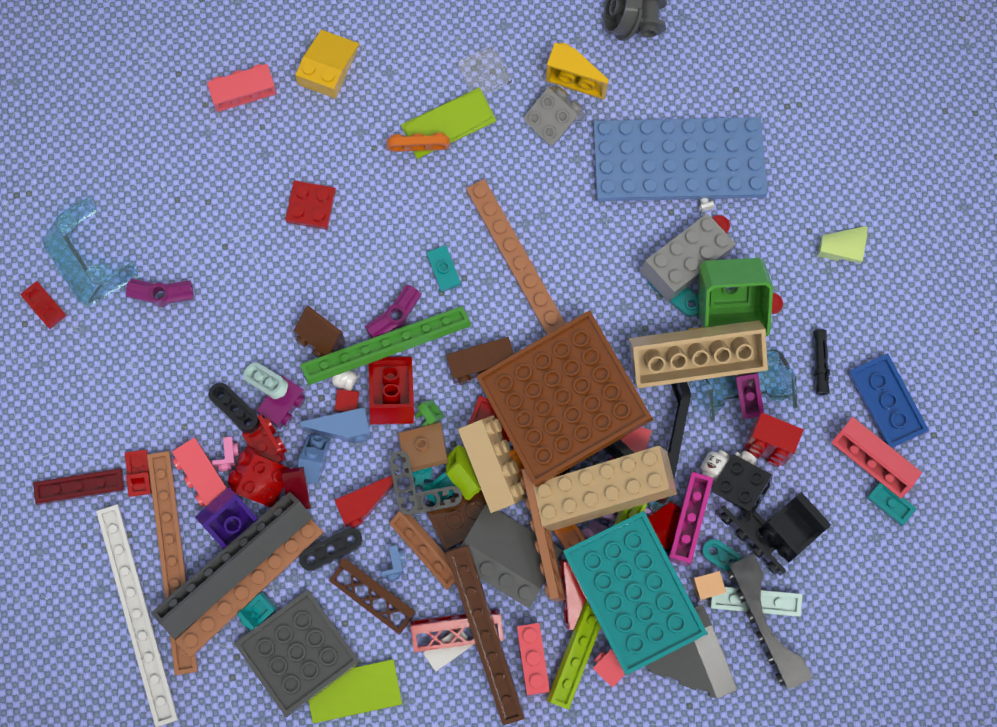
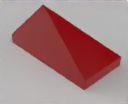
[648,502,681,551]

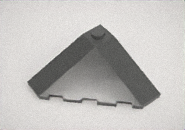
[644,604,738,699]

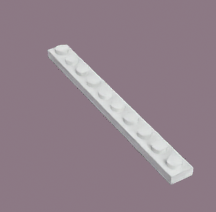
[96,504,179,727]

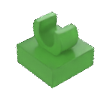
[415,400,445,427]

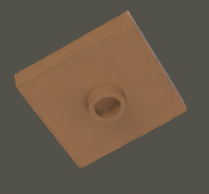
[398,422,449,473]

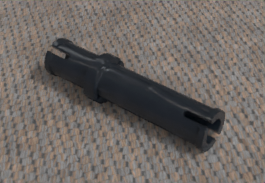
[813,329,831,396]

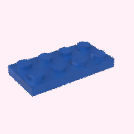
[848,353,929,448]

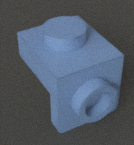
[380,545,406,581]

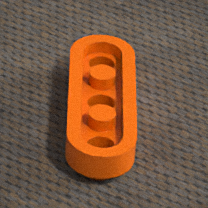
[386,133,450,152]

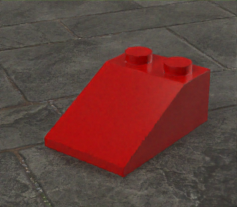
[369,357,414,425]

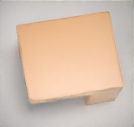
[691,571,726,602]

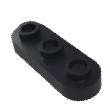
[208,383,260,433]
[299,528,363,572]

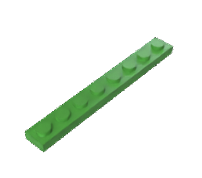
[300,306,471,385]

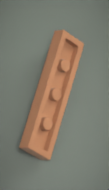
[389,511,456,590]

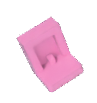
[212,436,240,472]

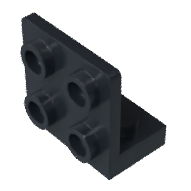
[711,454,772,520]

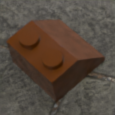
[293,306,345,358]

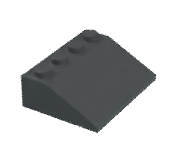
[460,503,562,608]

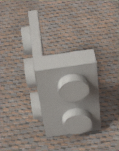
[524,86,586,145]

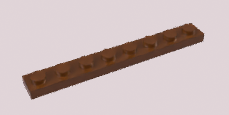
[446,544,525,725]

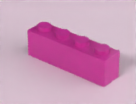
[668,472,713,567]

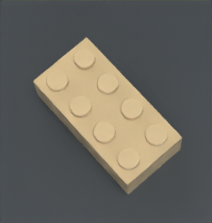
[458,415,527,513]

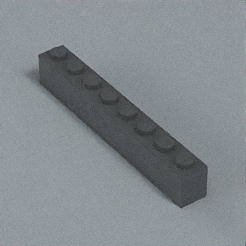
[151,492,312,639]

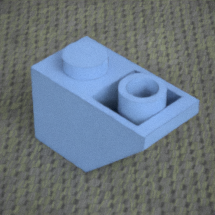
[298,434,330,484]

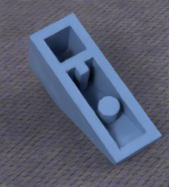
[300,407,371,443]

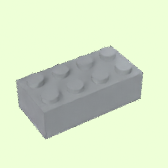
[640,213,736,302]

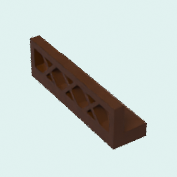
[328,557,416,635]

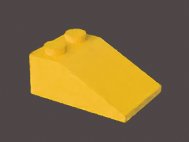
[295,30,360,99]
[545,42,609,100]

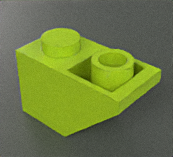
[446,445,481,500]

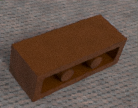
[446,337,514,385]

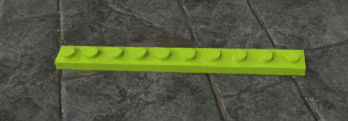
[546,503,648,710]

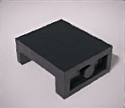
[759,492,831,563]

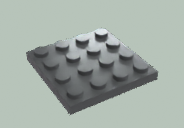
[234,589,361,718]

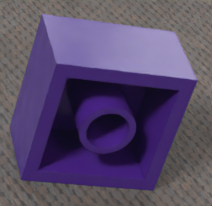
[195,487,258,549]

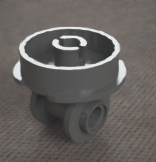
[603,0,667,41]

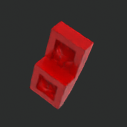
[20,281,67,329]
[125,449,152,497]

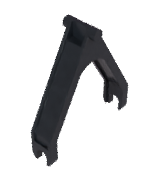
[604,382,691,504]

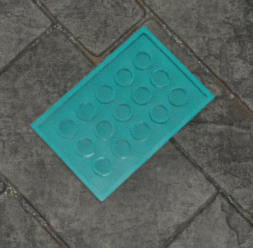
[563,511,708,676]

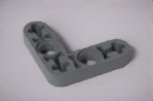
[390,451,462,516]

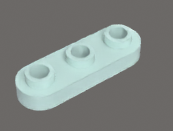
[243,362,288,399]

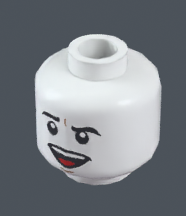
[700,450,730,484]

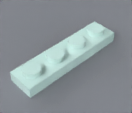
[710,587,803,617]

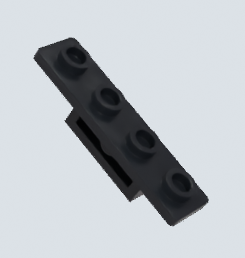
[718,505,786,576]

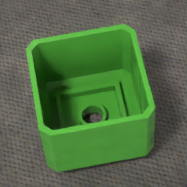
[698,258,773,337]

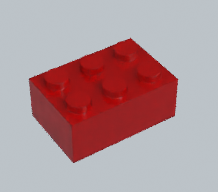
[742,412,804,467]

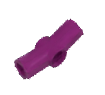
[126,278,194,307]
[364,284,422,338]

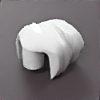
[332,370,360,391]

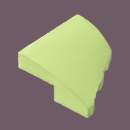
[817,226,868,264]

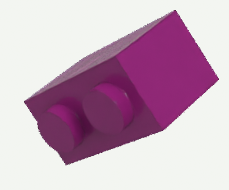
[735,372,764,419]
[257,376,306,430]

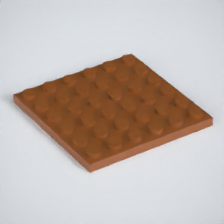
[476,310,653,487]

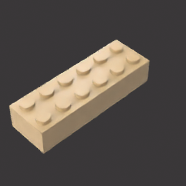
[629,320,768,389]
[533,446,677,531]

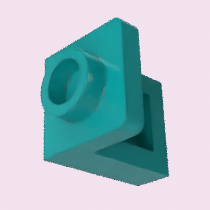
[423,471,456,505]
[237,592,277,630]

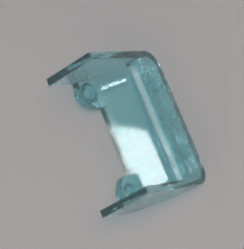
[43,197,140,306]
[698,349,798,421]

